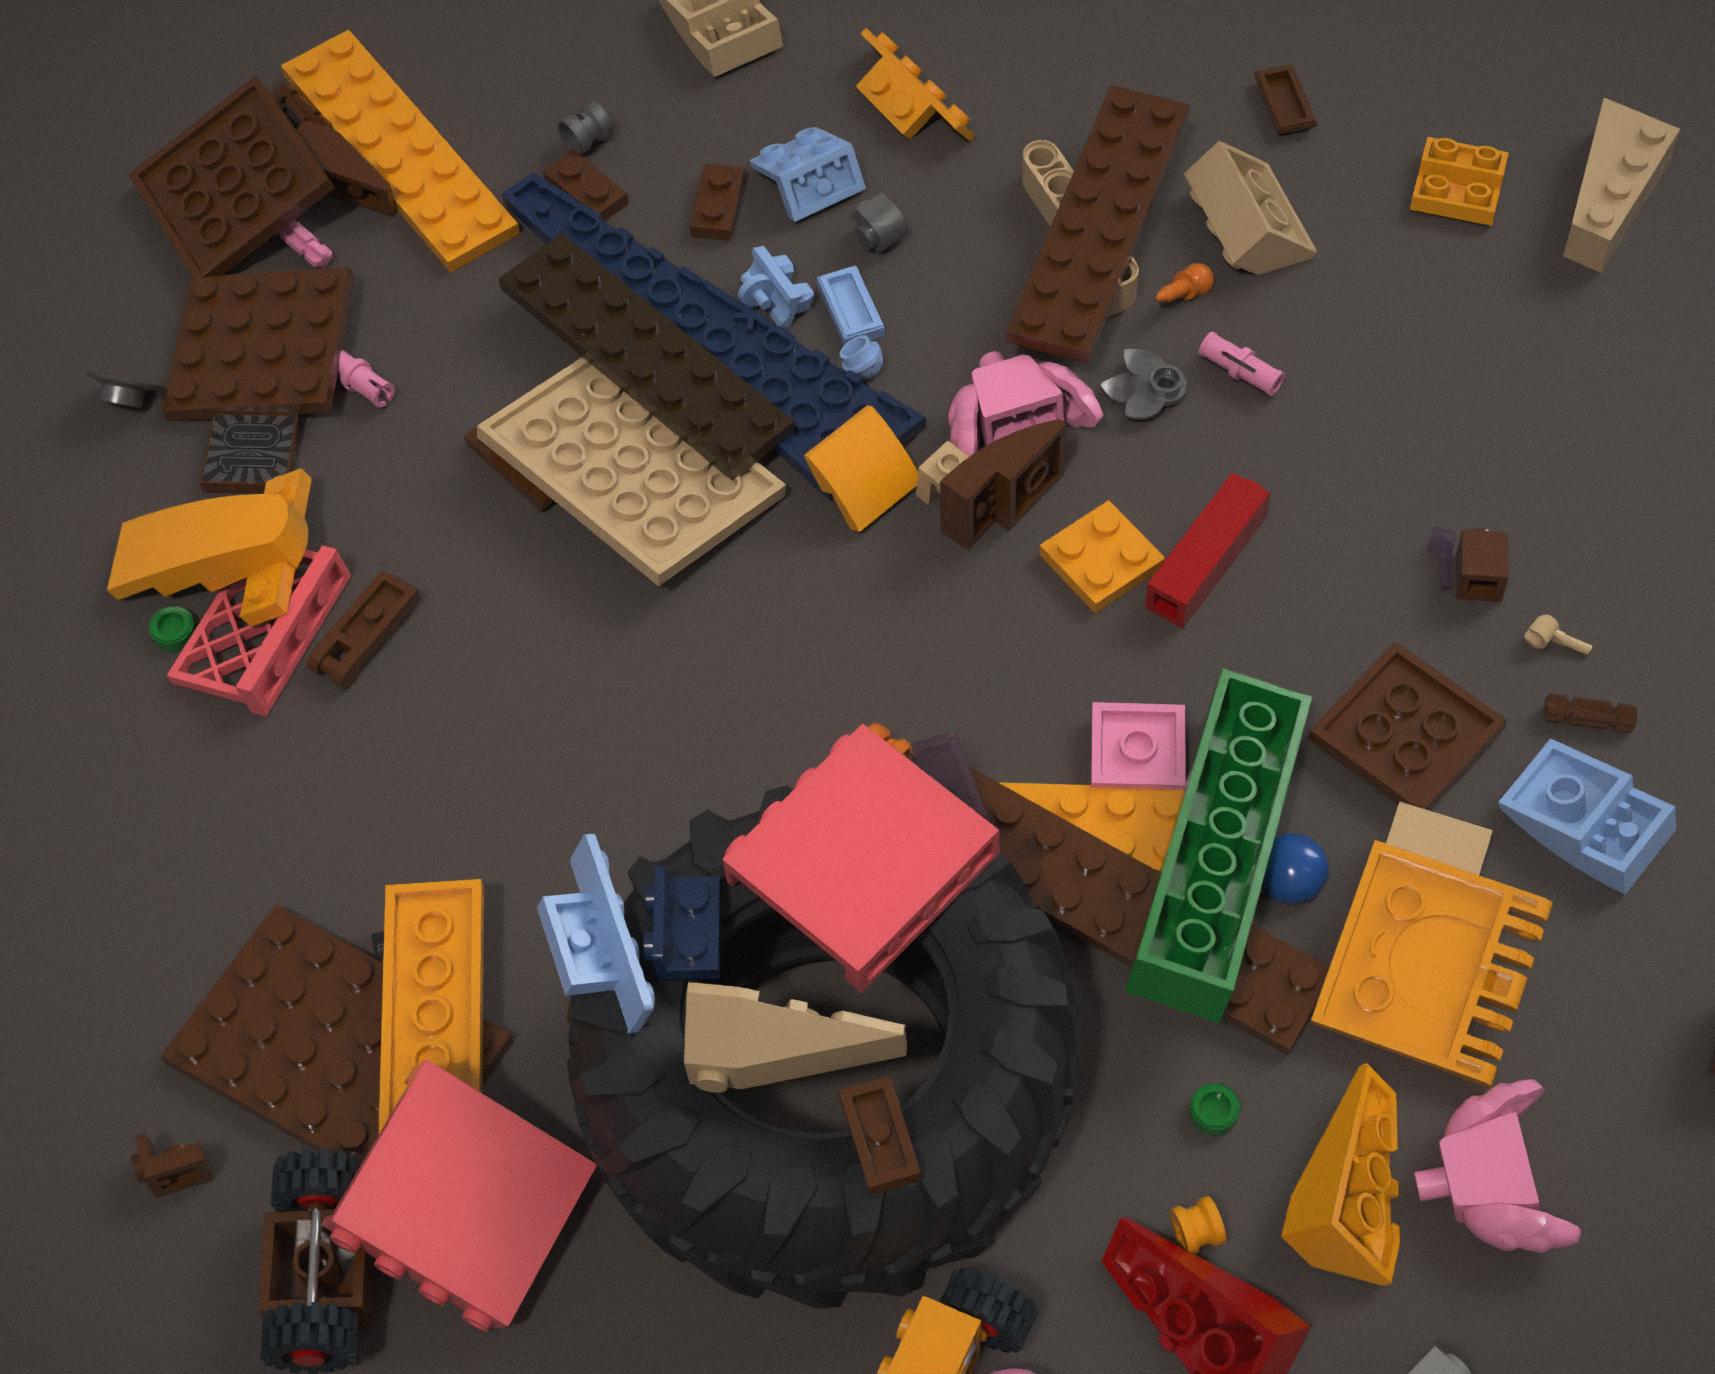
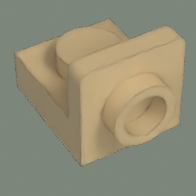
[916,441,969,505]

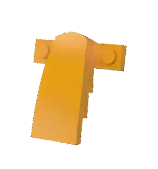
[107,468,312,627]

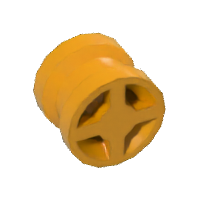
[1169,1195,1227,1255]

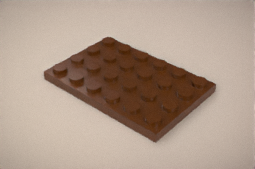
[160,905,514,1161]

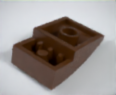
[940,419,1066,550]

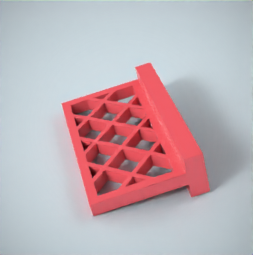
[166,546,351,717]

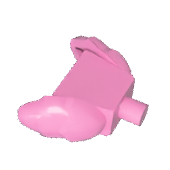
[948,351,1104,457]
[1414,1079,1582,1253]

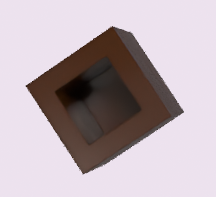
[1456,528,1508,602]

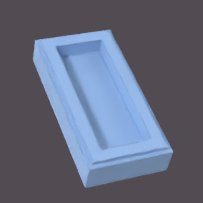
[817,266,885,345]

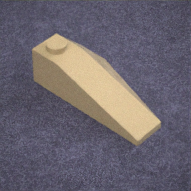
[684,982,907,1093]

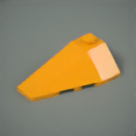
[1281,1063,1400,1286]

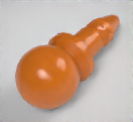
[1155,263,1214,302]

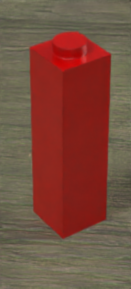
[1145,472,1271,629]

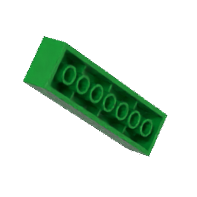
[1124,668,1312,1023]

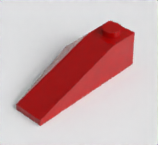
[1101,1217,1311,1374]

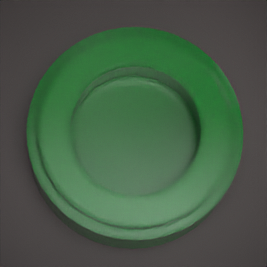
[149,606,196,652]
[1189,1083,1240,1136]

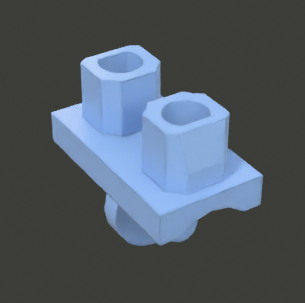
[738,246,814,328]

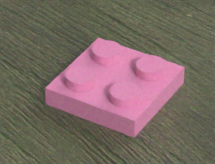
[1091,702,1186,790]

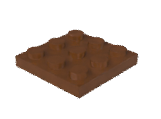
[1308,641,1507,810]

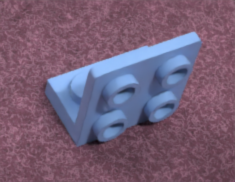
[750,127,866,222]

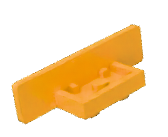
[856,28,976,142]

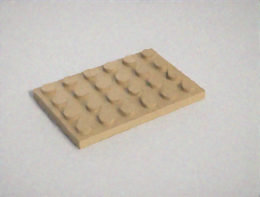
[477,357,786,586]

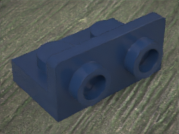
[644,866,722,980]

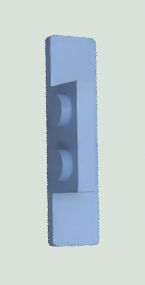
[537,834,655,1033]

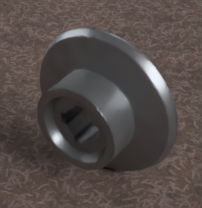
[86,371,163,408]

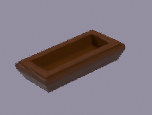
[1254,64,1317,136]

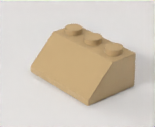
[1184,141,1318,275]

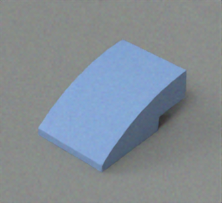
[1498,738,1676,895]

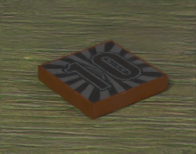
[200,413,301,493]

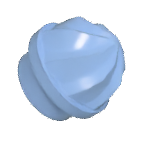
[840,335,883,380]

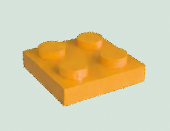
[1039,500,1165,614]

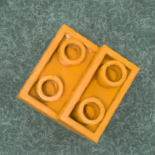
[1410,137,1509,226]
[804,405,918,532]

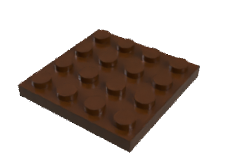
[128,75,335,281]
[162,267,355,421]

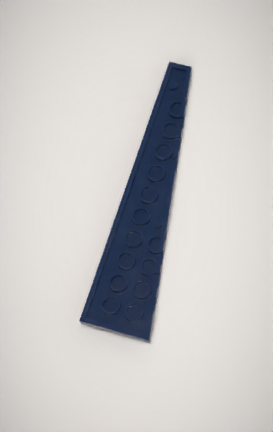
[501,173,926,500]

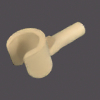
[1524,615,1592,656]

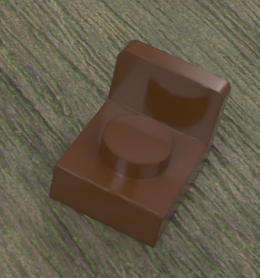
[131,1133,215,1198]

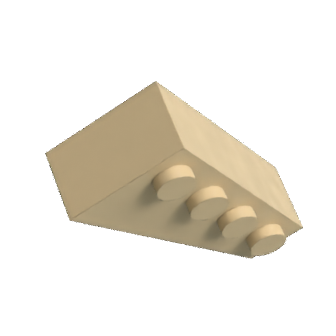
[1563,98,1680,273]

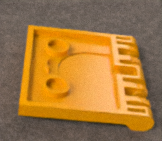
[1311,840,1553,1088]

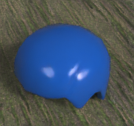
[1261,833,1329,905]

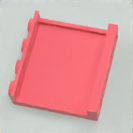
[722,724,1000,993]
[321,1059,597,1332]

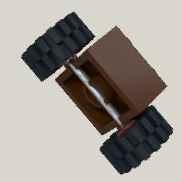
[258,1149,376,1374]

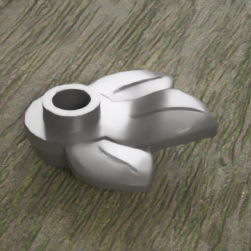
[1100,349,1187,420]

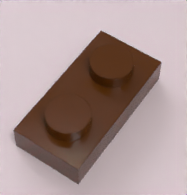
[543,150,629,222]
[689,163,745,241]
[839,1076,921,1196]

